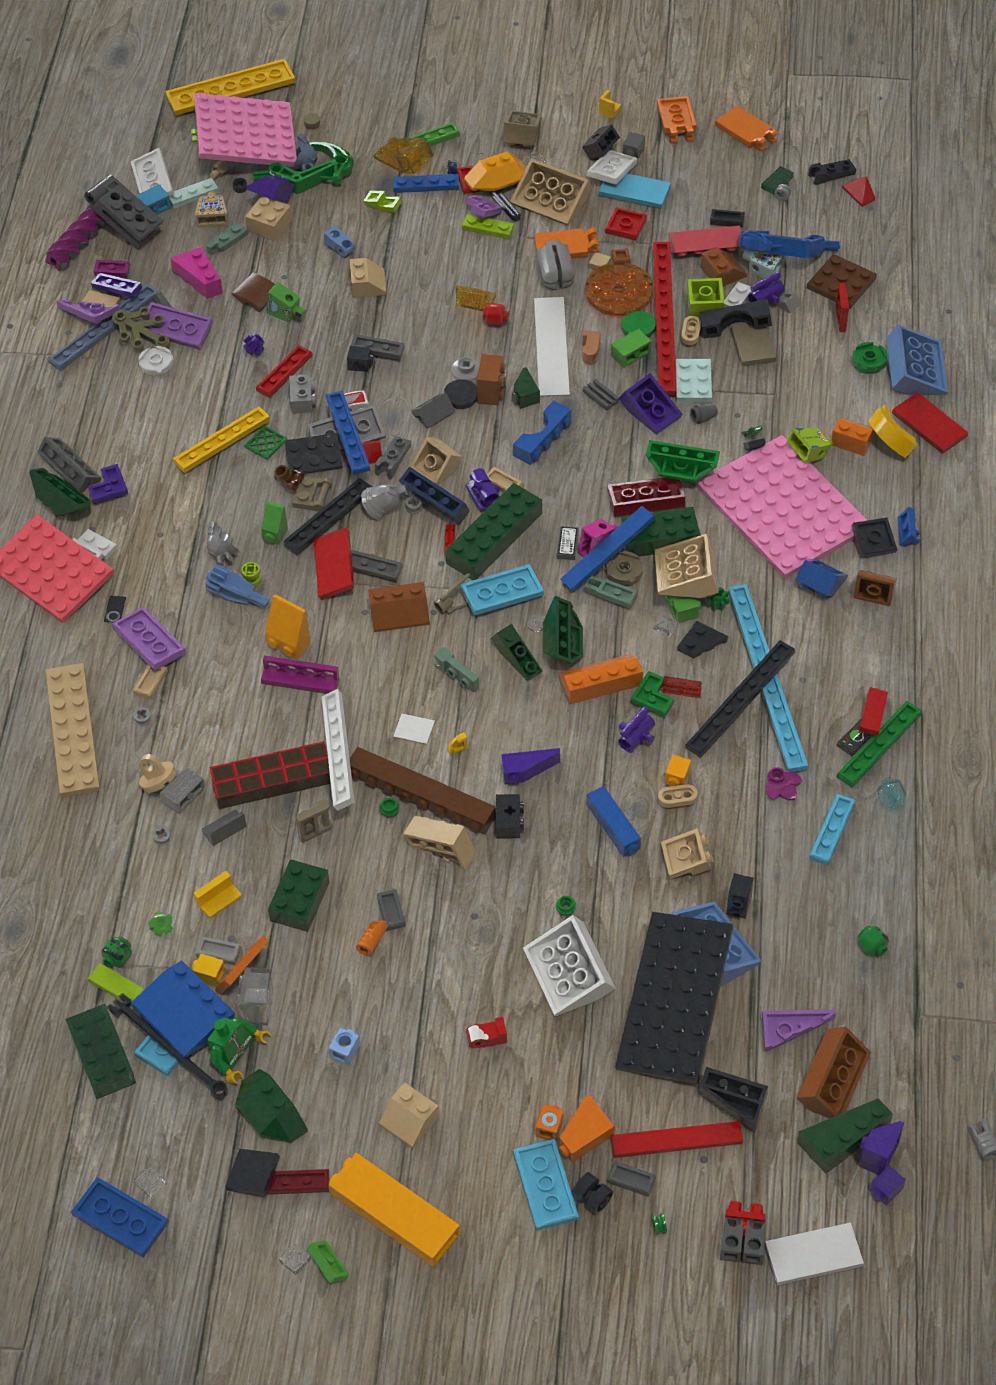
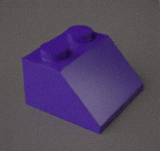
[246,174,294,203]
[858,1121,904,1175]

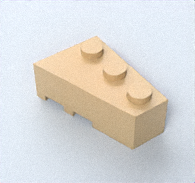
[403,816,476,870]

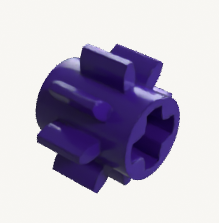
[243,334,265,355]

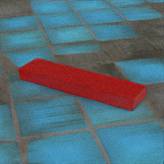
[256,345,313,398]

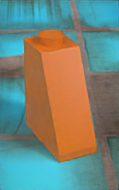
[559,1094,614,1163]

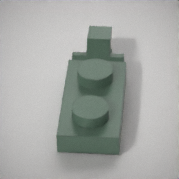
[206,222,248,255]

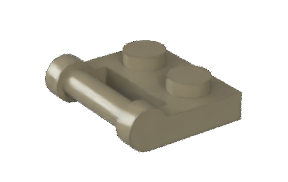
[292,476,333,511]
[295,800,332,843]

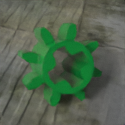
[706,587,730,610]

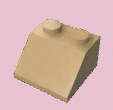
[350,258,387,298]
[410,437,463,485]
[379,1082,439,1148]

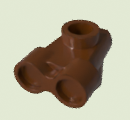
[274,465,305,491]

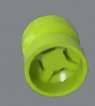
[241,562,261,587]

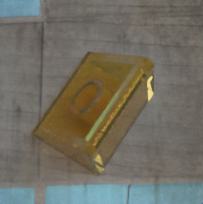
[456,285,497,311]

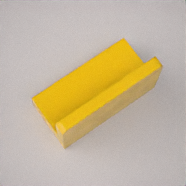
[193,871,242,919]

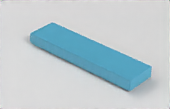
[809,794,856,866]

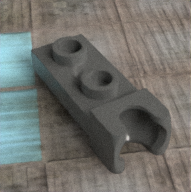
[375,436,411,479]

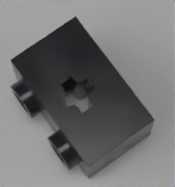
[582,124,620,160]
[496,794,524,839]
[726,873,754,919]

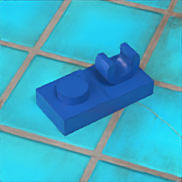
[898,507,921,547]

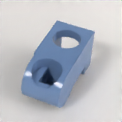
[324,226,355,257]

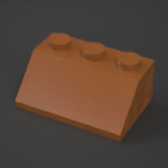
[368,582,430,632]

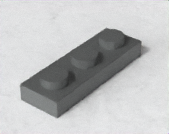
[350,334,405,360]
[351,550,403,582]

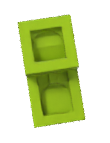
[363,191,402,213]

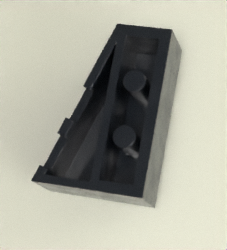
[700,1067,768,1133]

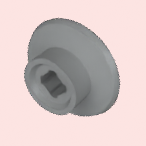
[451,356,480,381]

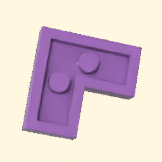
[465,195,502,218]

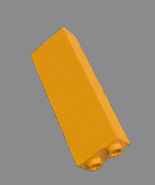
[329,1153,460,1268]

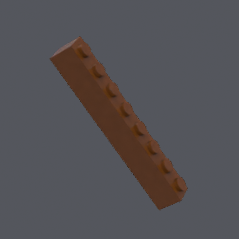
[350,747,496,835]

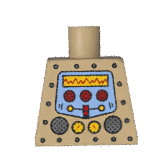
[195,191,228,227]

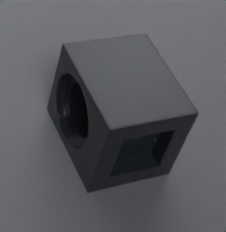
[347,346,374,372]

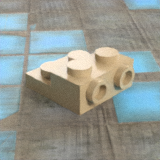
[661,828,714,879]

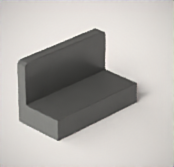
[411,393,455,427]
[202,809,247,846]

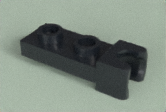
[808,159,857,185]

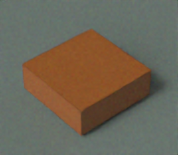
[611,248,631,266]

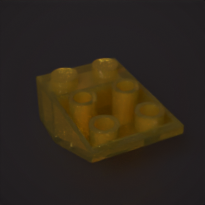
[373,137,434,174]

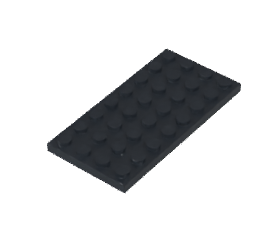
[615,911,734,1084]

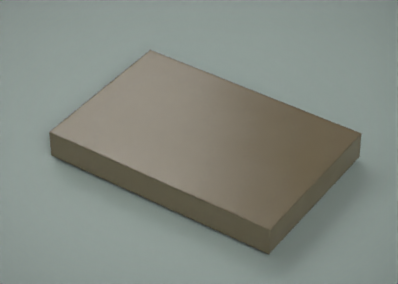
[731,323,776,366]

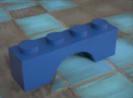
[513,400,572,465]

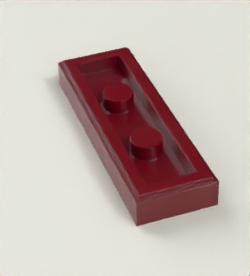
[267,1169,329,1195]

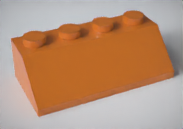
[558,654,643,704]

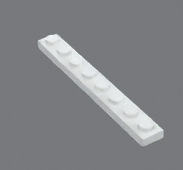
[322,689,355,811]

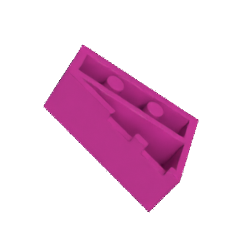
[170,247,223,299]

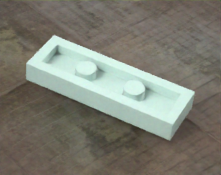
[169,178,219,209]

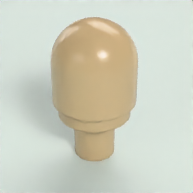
[210,160,228,179]

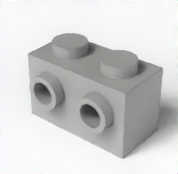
[289,374,316,414]

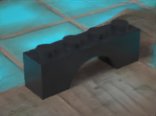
[699,299,772,339]

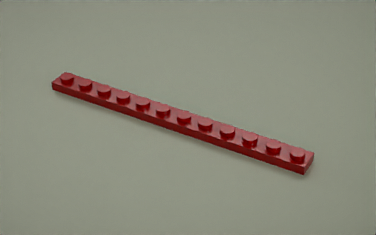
[653,242,677,396]

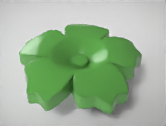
[148,911,173,936]

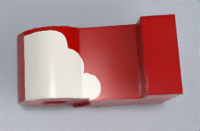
[466,1017,507,1048]

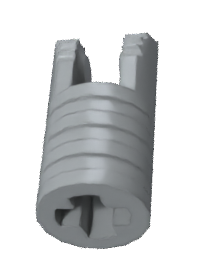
[968,1118,996,1160]

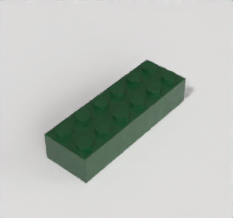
[445,483,543,580]

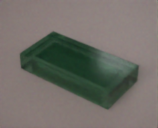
[761,166,794,195]

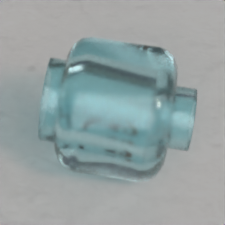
[877,777,906,808]

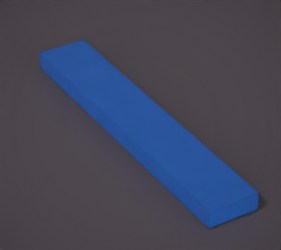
[326,390,371,475]
[560,506,655,592]

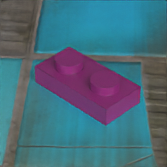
[93,260,130,278]

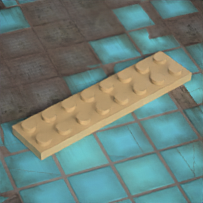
[46,663,100,797]

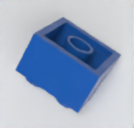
[796,559,848,598]

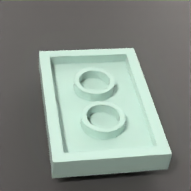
[676,359,712,402]

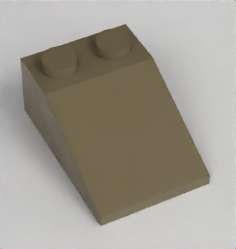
[502,110,542,147]

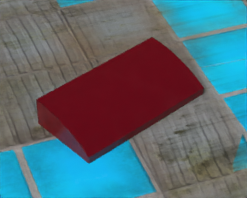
[607,477,686,517]

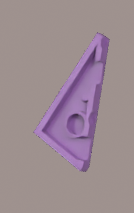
[56,300,120,324]
[762,1010,836,1051]

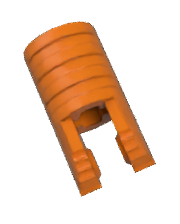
[356,920,388,956]

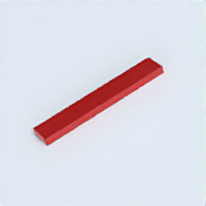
[611,1121,743,1158]

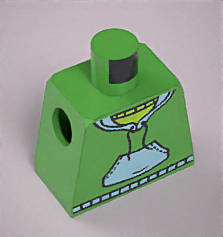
[267,282,306,322]

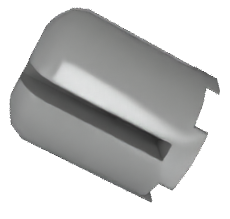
[536,240,575,289]

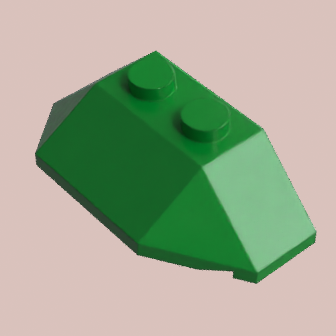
[646,440,720,482]

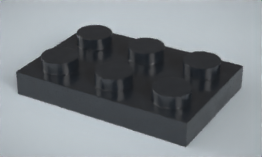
[284,433,343,474]

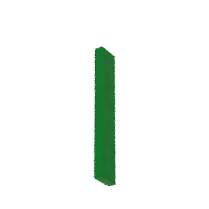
[837,701,922,788]

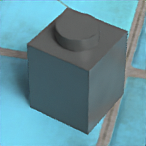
[623,132,645,160]

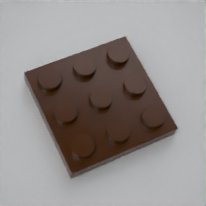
[807,254,877,309]

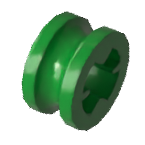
[652,1213,667,1235]

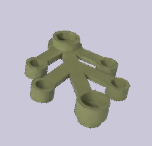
[112,307,170,351]

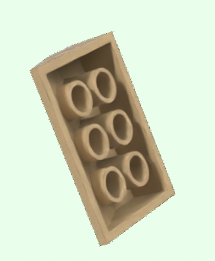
[510,158,593,225]
[655,534,719,598]

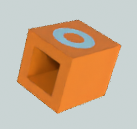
[536,1105,564,1142]

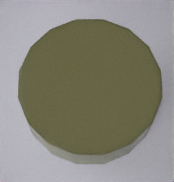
[304,113,320,129]

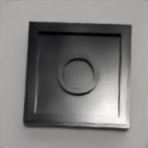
[851,517,898,558]
[225,1149,280,1196]

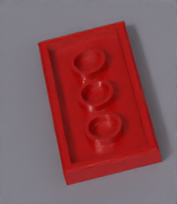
[892,392,968,454]
[314,527,354,600]

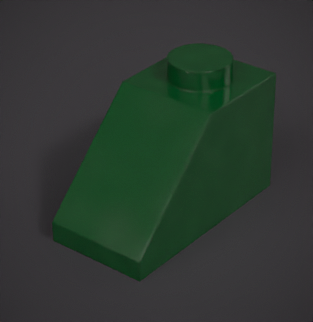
[512,367,540,409]

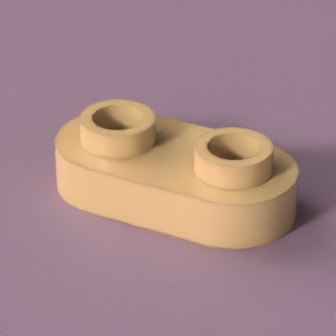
[681,316,701,345]
[658,784,698,808]

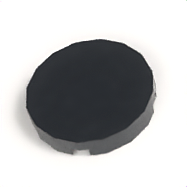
[444,379,478,409]

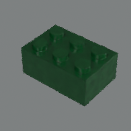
[268,859,330,932]

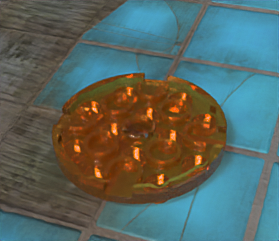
[585,263,653,316]

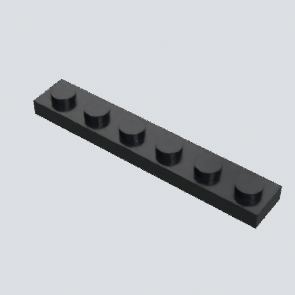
[284,478,373,555]

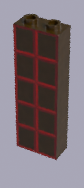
[209,741,331,809]

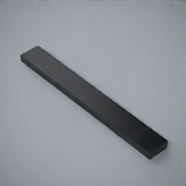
[685,640,795,758]

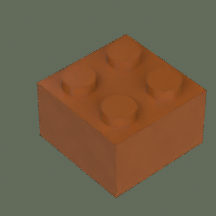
[477,354,506,406]

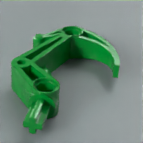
[253,142,354,194]

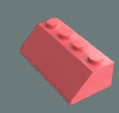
[669,226,741,256]

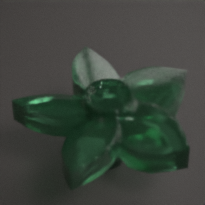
[741,426,763,439]

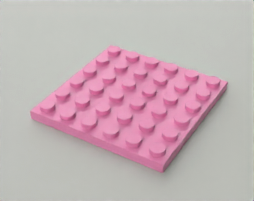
[194,93,297,167]

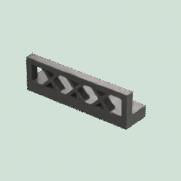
[37,437,101,492]

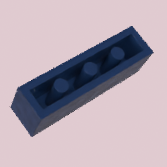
[399,466,470,525]

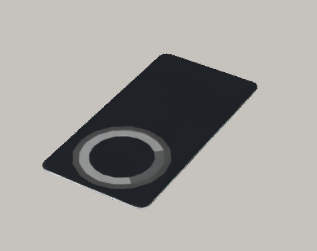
[104,596,126,623]

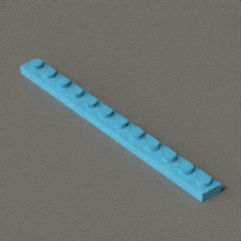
[728,584,808,772]

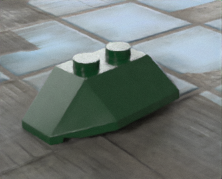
[29,468,91,516]
[543,596,583,665]
[235,1069,308,1143]

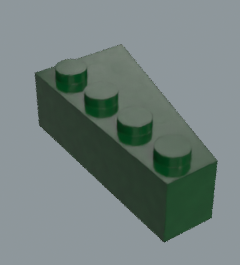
[797,1098,893,1174]

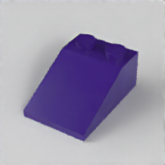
[618,373,683,434]

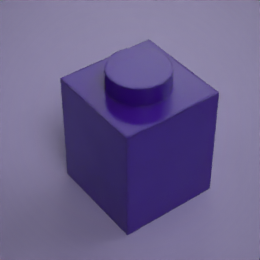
[870,1165,906,1205]

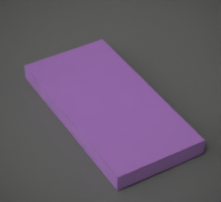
[142,302,213,349]
[112,607,186,671]

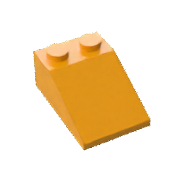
[265,594,311,660]

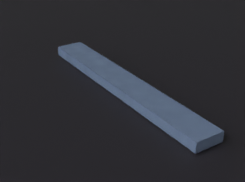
[48,284,159,371]

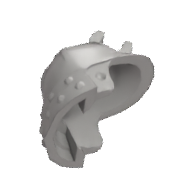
[361,484,408,520]
[207,521,240,566]

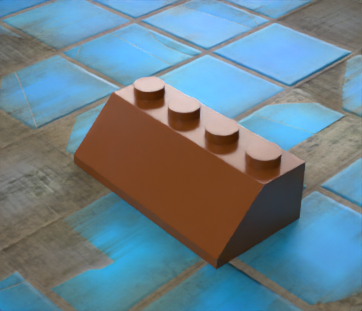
[797,1027,871,1118]

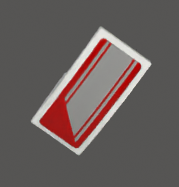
[344,391,369,411]

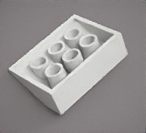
[523,915,616,1016]

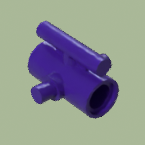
[748,271,785,303]
[466,468,500,512]
[618,707,655,752]

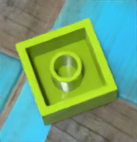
[687,278,724,318]

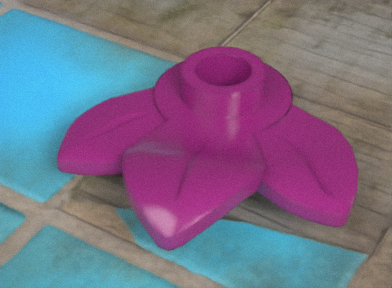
[765,767,802,800]

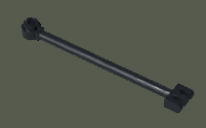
[107,993,228,1100]

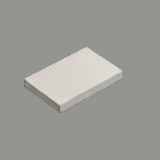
[587,150,637,185]

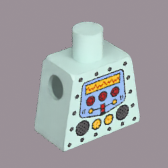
[743,250,785,279]

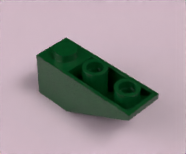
[491,623,543,681]

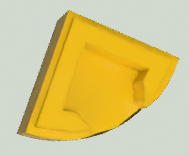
[447,732,468,755]

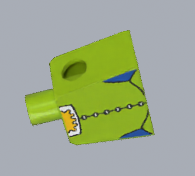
[787,427,833,463]

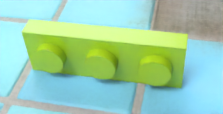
[462,214,514,240]

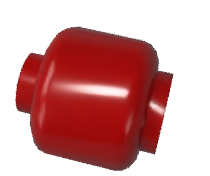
[483,303,509,326]

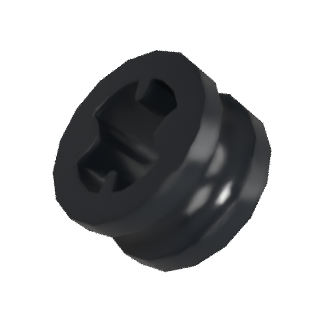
[233,178,247,193]

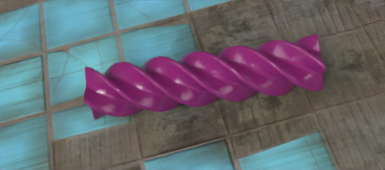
[45,205,106,271]

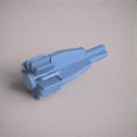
[205,564,270,609]

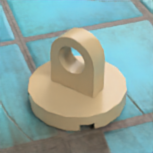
[139,754,177,793]

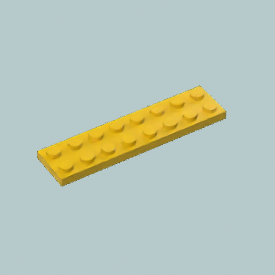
[165,59,296,116]

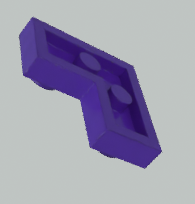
[88,464,128,504]

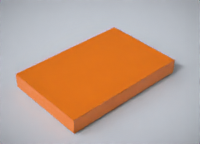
[215,936,269,995]

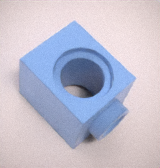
[329,1028,360,1066]

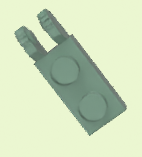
[584,576,638,609]

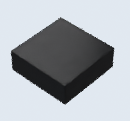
[743,438,766,449]

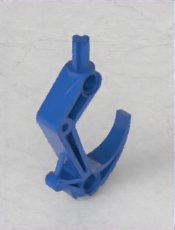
[739,230,840,258]

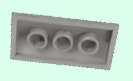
[307,404,386,451]

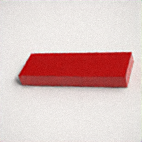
[859,687,888,736]

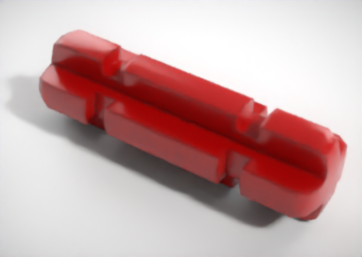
[444,524,455,551]

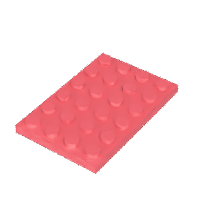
[0,514,115,623]

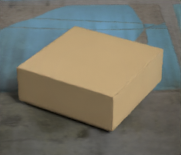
[589,252,611,272]

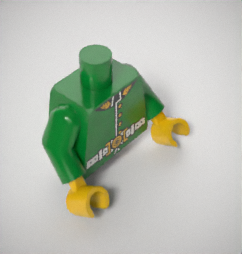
[208,1018,271,1084]

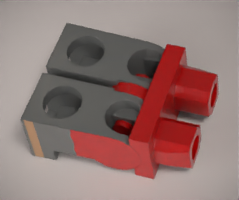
[720,1201,766,1265]

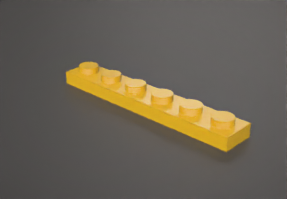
[173,406,270,473]

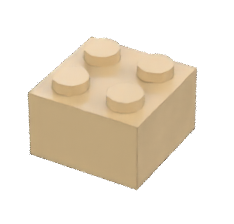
[245,196,292,241]

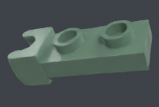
[434,647,479,692]

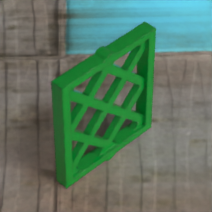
[244,426,287,460]

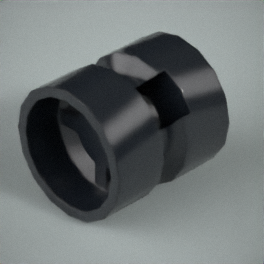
[572,1172,614,1214]

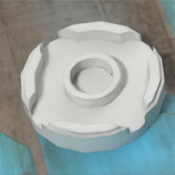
[139,346,173,375]

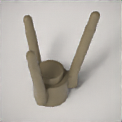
[434,573,470,614]

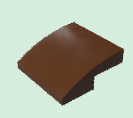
[232,273,275,312]

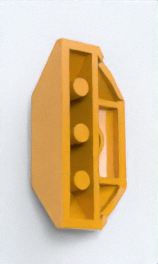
[464,151,526,191]

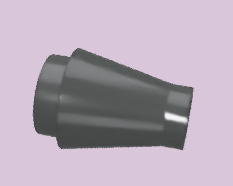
[690,405,718,423]

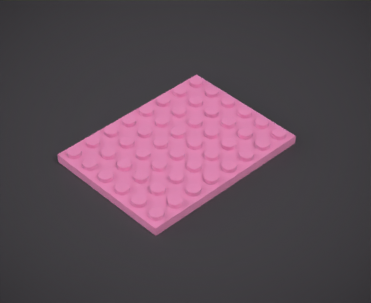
[696,435,867,579]

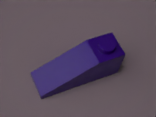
[501,748,560,785]

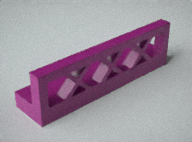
[261,655,340,694]

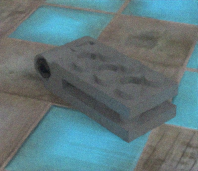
[84,175,163,249]

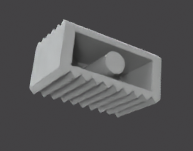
[159,767,205,813]

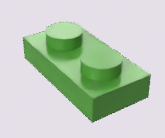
[307,1241,349,1283]

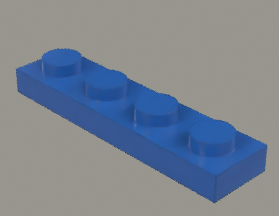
[393,174,459,193]

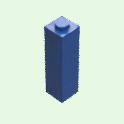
[587,786,641,857]

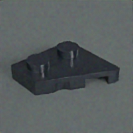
[677,621,728,659]

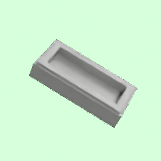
[195,936,241,965]

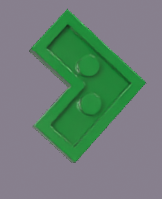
[631,671,674,717]

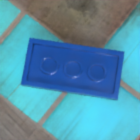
[71,1177,169,1257]

